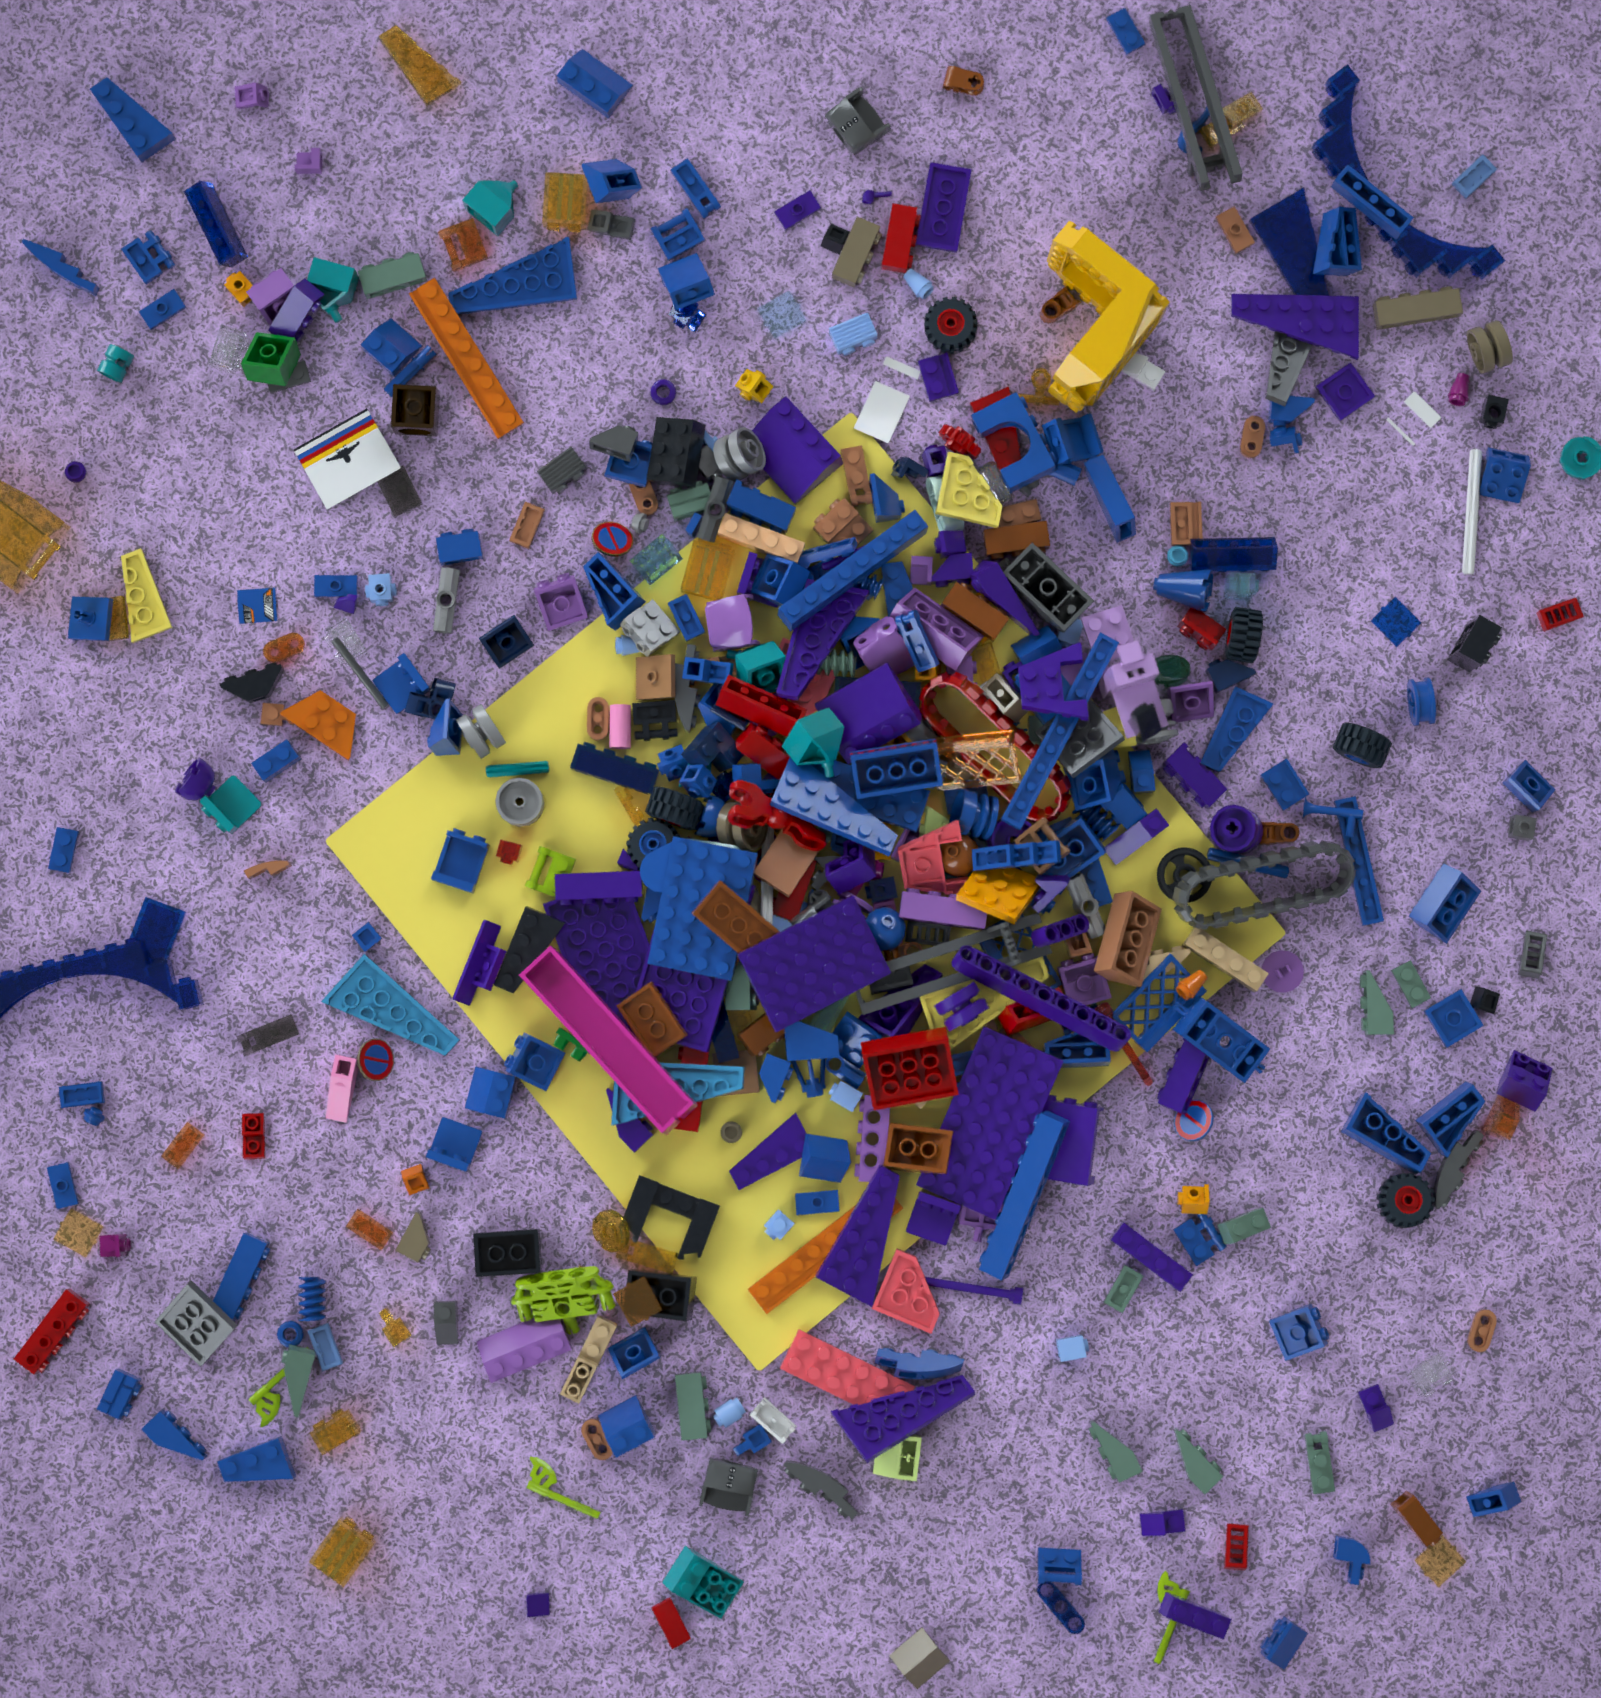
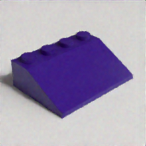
[752,396,843,505]
[815,662,922,764]

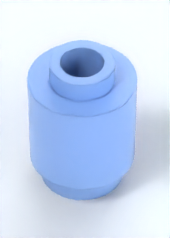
[713,1398,746,1428]

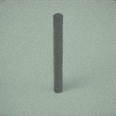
[331,636,388,709]

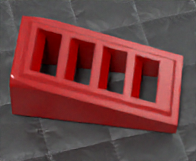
[1536,598,1584,632]
[1224,1523,1249,1571]

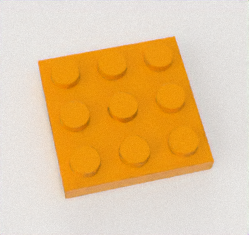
[956,868,1041,924]

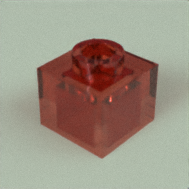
[496,839,523,865]

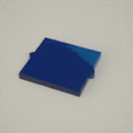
[1371,596,1422,647]

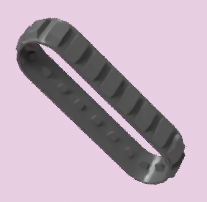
[1172,840,1356,930]

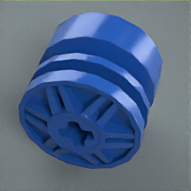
[949,789,999,840]

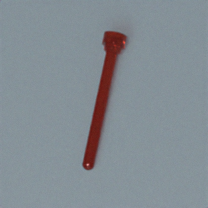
[1094,1002,1153,1086]

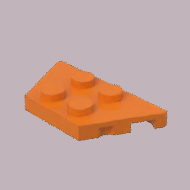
[280,690,356,761]

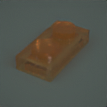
[345,1208,394,1250]

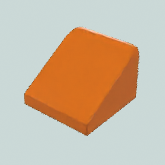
[401,1164,429,1195]

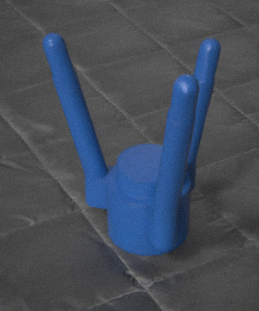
[791,1058,826,1098]

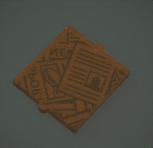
[613,1276,662,1327]

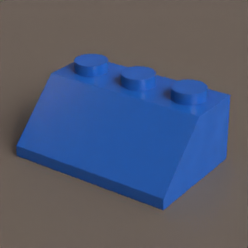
[556,49,633,119]
[1409,863,1481,944]

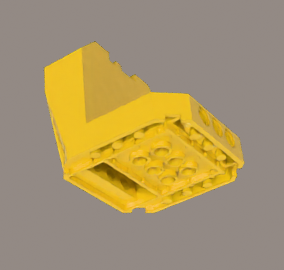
[1046,221,1170,413]

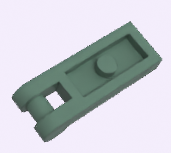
[1304,1431,1335,1494]

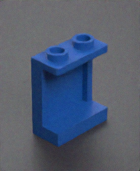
[658,253,715,310]
[1042,413,1104,465]
[431,828,490,893]

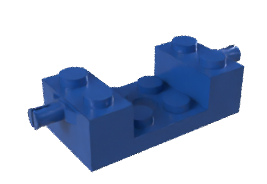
[1173,995,1270,1083]

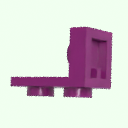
[99,1234,131,1257]

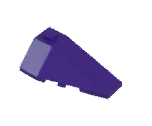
[970,560,1040,636]
[858,964,943,1038]

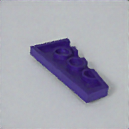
[729,1112,807,1190]

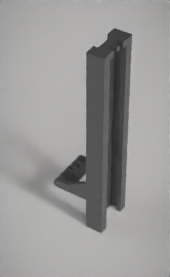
[1149,5,1243,191]
[855,912,1052,1015]

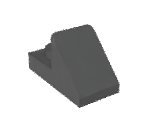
[811,856,841,890]

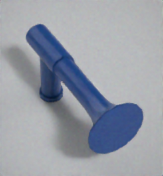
[1303,797,1364,837]

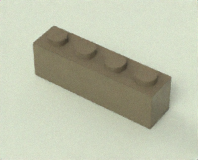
[1372,286,1463,330]

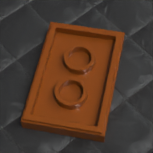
[616,981,688,1058]

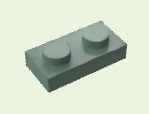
[1391,960,1431,1008]
[1103,1265,1143,1313]

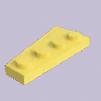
[121,548,173,643]

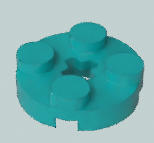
[1559,436,1601,480]

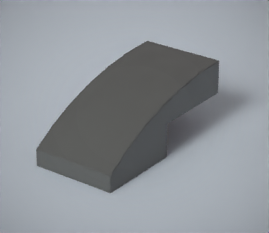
[587,209,636,240]

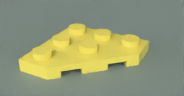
[935,451,1002,528]

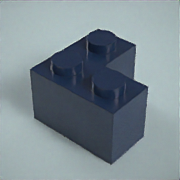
[681,722,744,772]

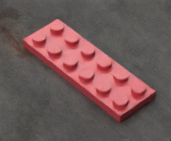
[780,1329,915,1405]

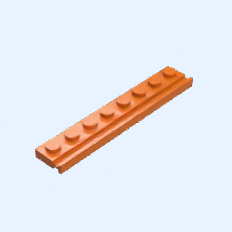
[409,277,524,439]
[748,1198,903,1314]

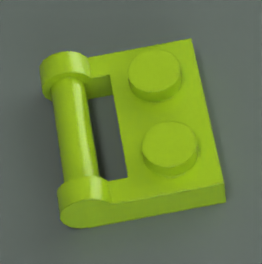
[525,846,576,898]

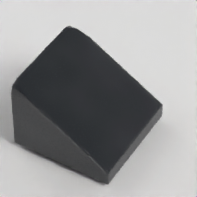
[821,224,850,255]
[1470,986,1500,1014]

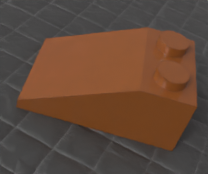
[883,1123,954,1174]

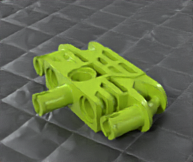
[511,1266,616,1335]

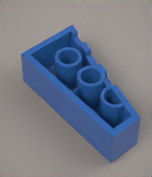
[90,77,176,163]
[1341,1092,1431,1175]

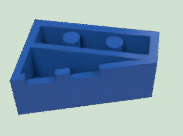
[727,479,796,534]
[1043,1032,1111,1068]
[1415,1081,1486,1158]
[217,1436,297,1482]

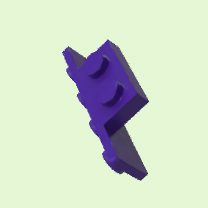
[452,920,507,1006]

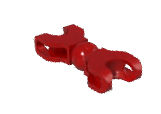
[728,780,826,851]

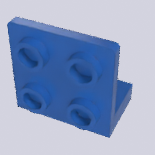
[1479,447,1531,503]
[372,653,431,714]
[426,1117,482,1172]

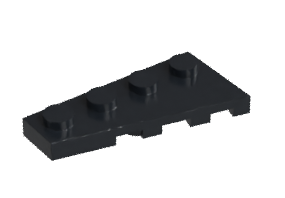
[494,906,566,993]

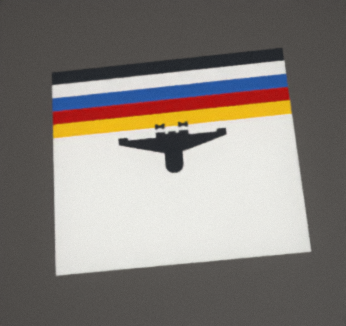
[293,408,401,509]

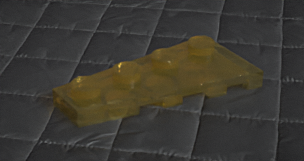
[379,25,461,106]

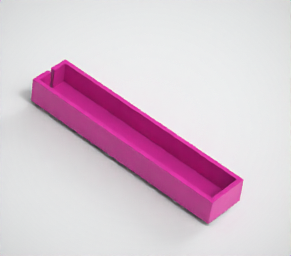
[519,945,698,1135]

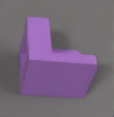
[295,148,322,174]
[910,556,933,585]

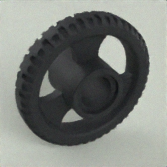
[1157,847,1212,903]

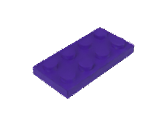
[916,162,972,253]

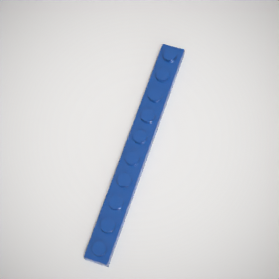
[1001,632,1119,830]

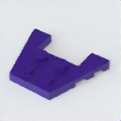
[1018,642,1089,721]

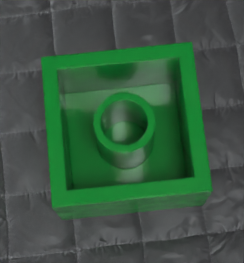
[241,332,301,386]

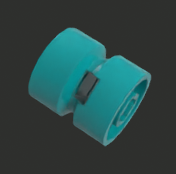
[97,344,135,383]

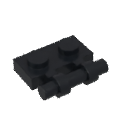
[632,700,678,741]

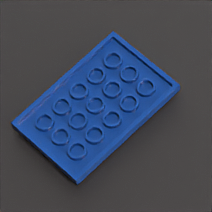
[647,836,758,981]

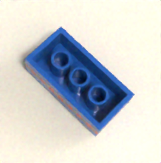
[850,738,943,799]

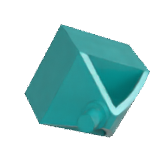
[462,180,518,237]
[307,257,359,323]
[726,641,786,693]
[782,707,844,777]

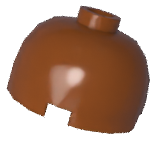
[940,834,979,877]

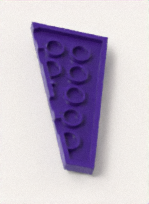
[1231,294,1359,360]

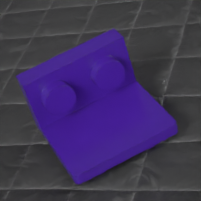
[737,551,778,608]
[906,1191,961,1246]

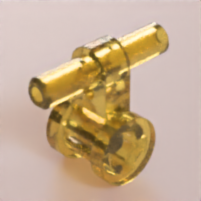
[1018,368,1060,406]

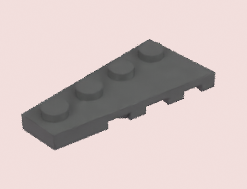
[1265,331,1312,406]

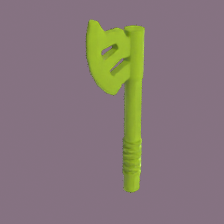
[248,1347,309,1427]
[526,1456,601,1519]
[1154,1571,1190,1664]

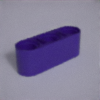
[1031,914,1089,948]

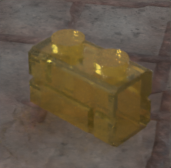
[310,1408,362,1455]

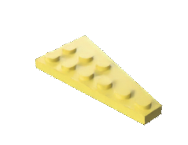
[919,956,1049,1050]

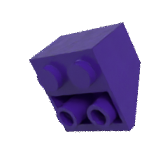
[1496,1050,1553,1112]

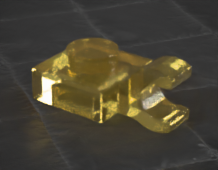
[379,1307,412,1347]

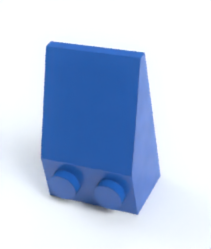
[1042,814,1106,878]

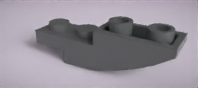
[675,644,701,733]
[1432,1130,1484,1209]
[784,1460,858,1519]

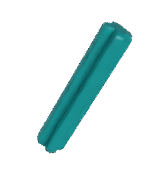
[486,761,549,777]

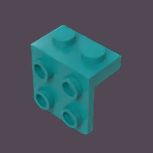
[199,775,262,834]

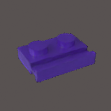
[918,353,959,402]

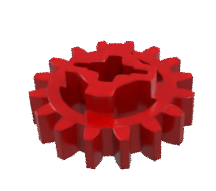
[938,424,981,460]

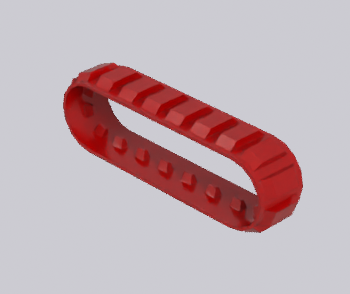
[919,671,1072,823]

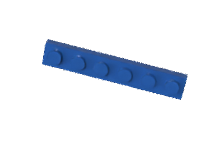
[1334,796,1384,926]

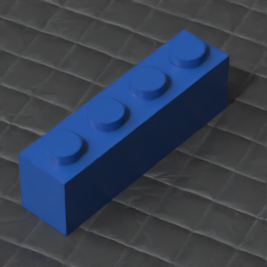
[1331,165,1414,240]
[213,1232,271,1321]

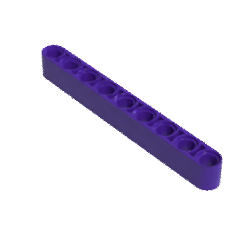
[952,945,1131,1052]

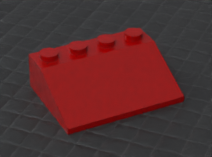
[861,1027,959,1111]

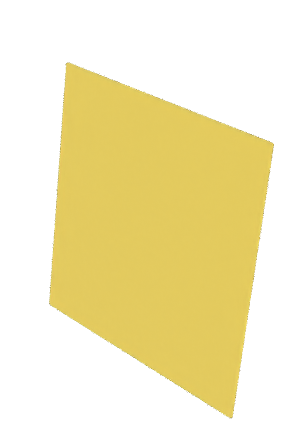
[326,413,1285,1371]

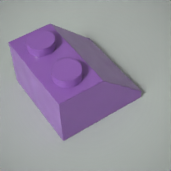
[246,268,294,326]

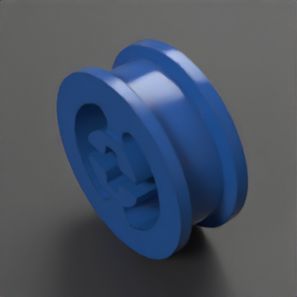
[1407,677,1436,726]

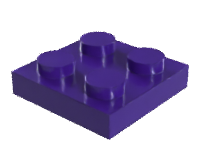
[1315,362,1375,422]

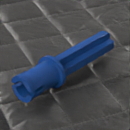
[384,345,437,397]

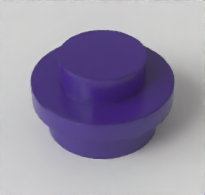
[65,461,86,483]

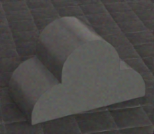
[1003,543,1094,633]

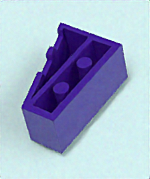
[1162,742,1227,809]

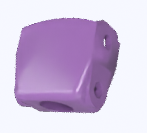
[705,594,760,652]
[854,616,915,675]

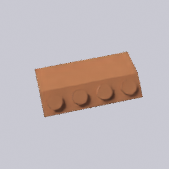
[1094,891,1162,987]

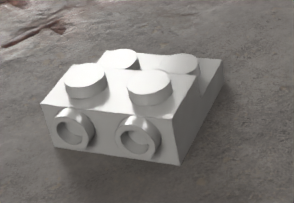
[620,599,680,657]

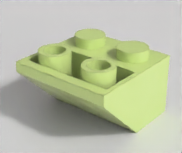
[873,1435,922,1481]

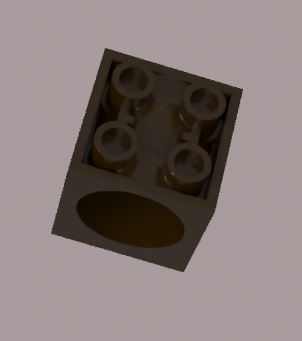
[391,384,440,437]

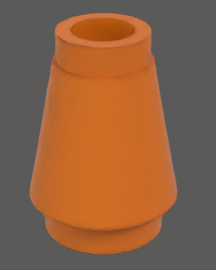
[1176,970,1208,1001]

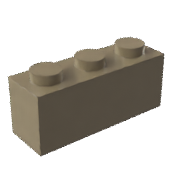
[832,216,882,288]

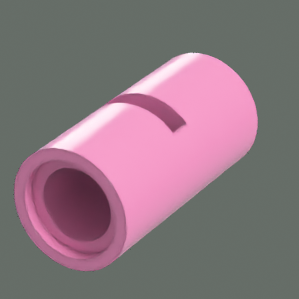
[609,704,631,749]

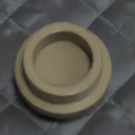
[720,1122,742,1143]

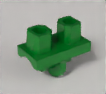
[553,1027,590,1062]

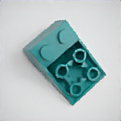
[662,1546,744,1619]

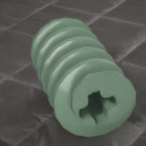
[817,649,857,678]

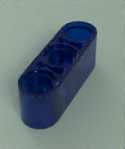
[1036,1581,1085,1634]

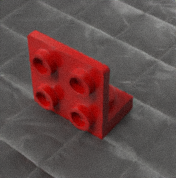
[1177,607,1227,651]

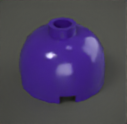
[175,757,216,801]

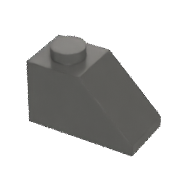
[589,425,638,462]
[434,1301,459,1345]

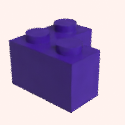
[825,840,876,894]

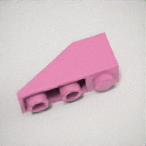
[326,1055,359,1123]

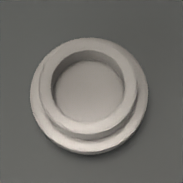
[631,513,649,534]

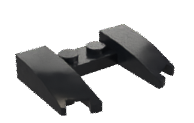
[620,1175,720,1260]

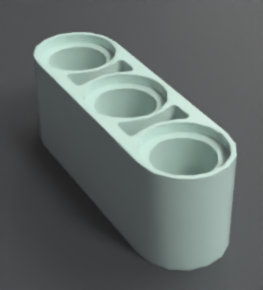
[926,475,965,531]

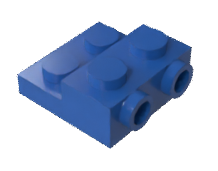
[605,440,652,488]
[504,1032,565,1091]
[1269,1303,1330,1361]

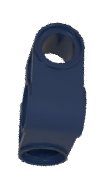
[404,678,456,720]

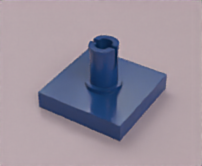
[68,596,113,641]

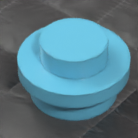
[1167,545,1188,567]

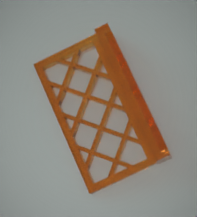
[930,730,1022,791]

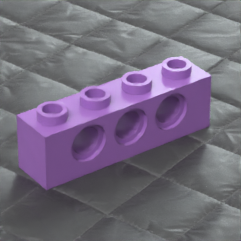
[854,1095,890,1182]

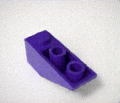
[606,1088,653,1153]

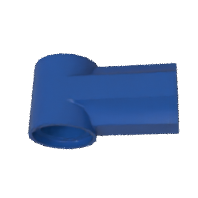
[1047,463,1082,486]
[825,1056,866,1090]

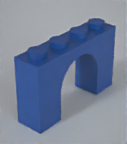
[971,392,1057,494]

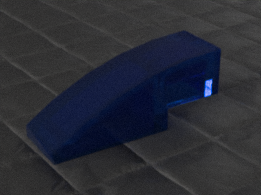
[712,1000,740,1064]

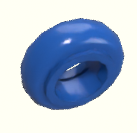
[277,1321,304,1347]

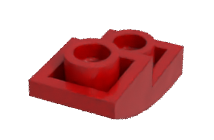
[242,1113,265,1160]
[651,1597,691,1649]

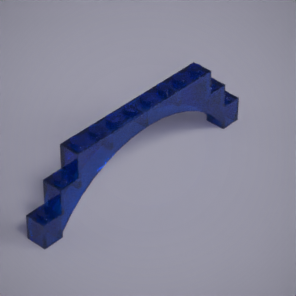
[1312,64,1506,280]
[0,937,204,1019]

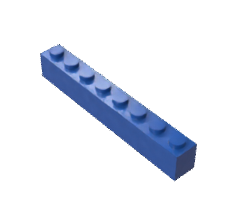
[778,510,928,632]
[979,1110,1070,1281]

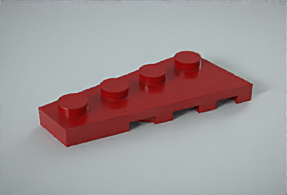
[970,386,1021,472]

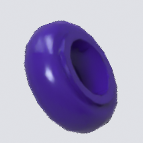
[650,379,676,405]

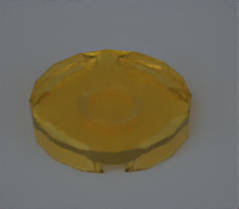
[592,1209,630,1252]

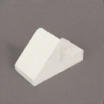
[1121,353,1166,390]

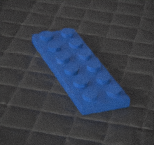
[811,760,930,833]

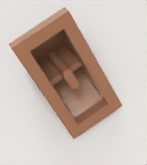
[1064,932,1092,959]

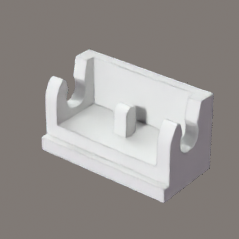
[750,1397,796,1444]

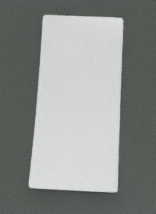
[854,357,920,443]

